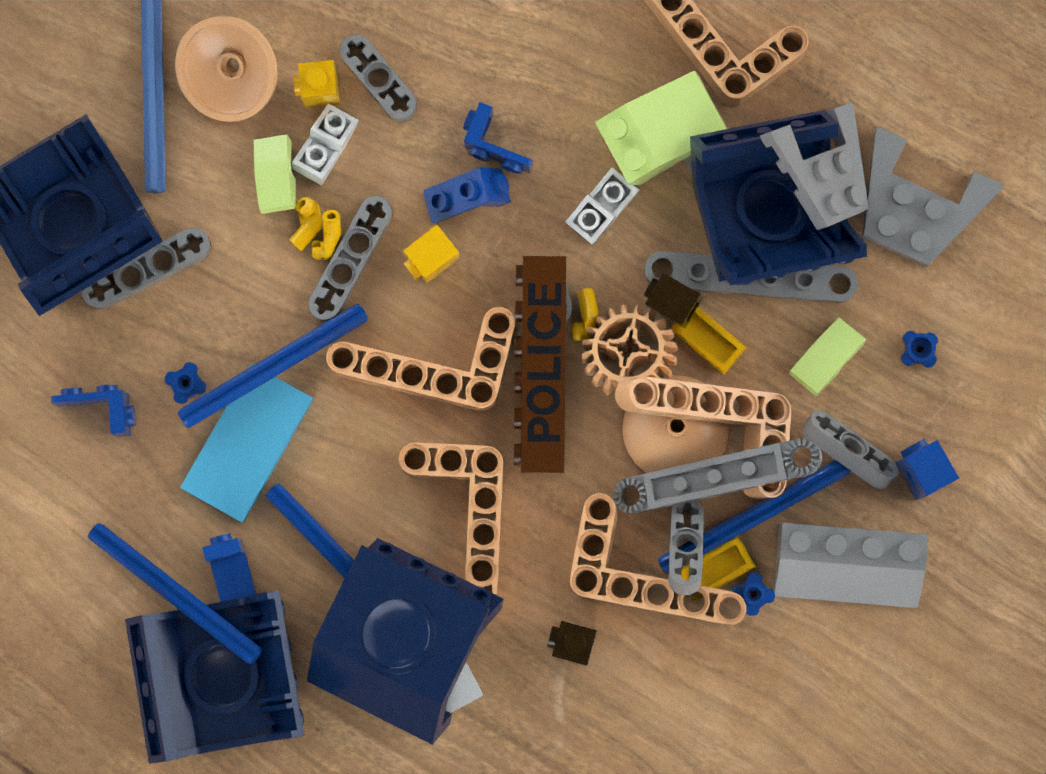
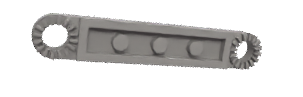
[644,251,858,303]
[613,438,822,514]

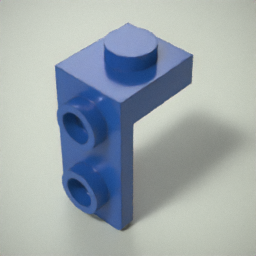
[463,102,533,174]
[423,167,511,223]
[51,385,136,437]
[202,533,257,602]

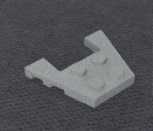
[760,102,869,230]
[862,126,1004,268]

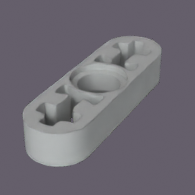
[340,34,417,122]
[802,411,898,489]
[668,500,704,595]

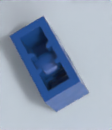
[895,438,959,500]

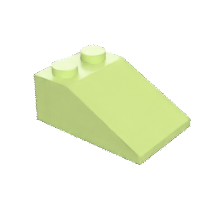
[595,70,727,186]

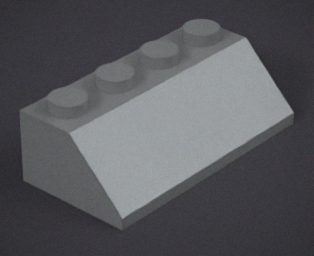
[773,523,928,608]

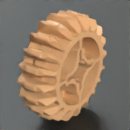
[581,304,678,400]

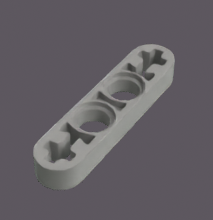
[309,196,393,322]
[82,228,212,310]

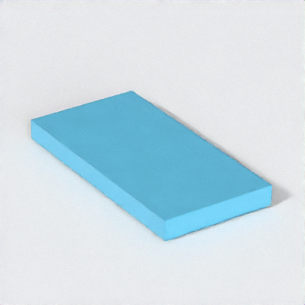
[180,364,314,523]

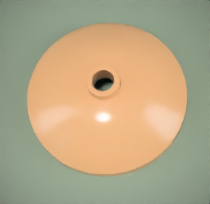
[175,16,278,122]
[622,375,729,473]

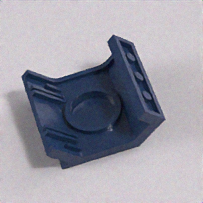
[690,110,867,285]
[0,114,163,316]
[307,538,504,745]
[125,590,304,764]

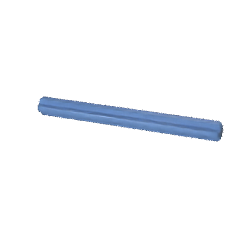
[141,0,166,194]

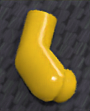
[571,288,599,342]

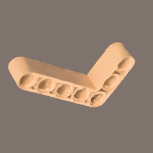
[644,0,809,107]
[326,307,515,411]
[615,377,791,499]
[399,442,504,596]
[570,493,747,625]

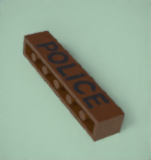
[514,256,566,473]

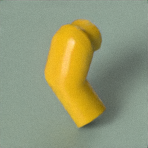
[289,197,322,252]
[312,210,342,261]

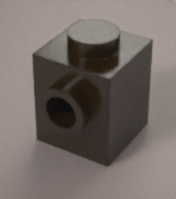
[644,273,703,329]
[547,621,597,666]

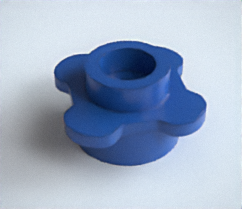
[901,331,938,368]
[165,362,207,404]
[732,573,775,616]

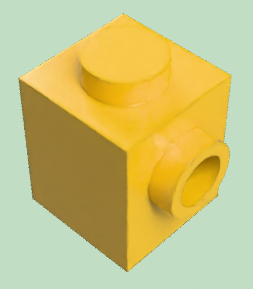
[293,60,340,108]
[403,224,460,284]

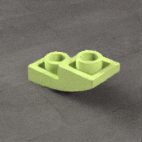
[254,134,296,214]
[789,317,866,396]

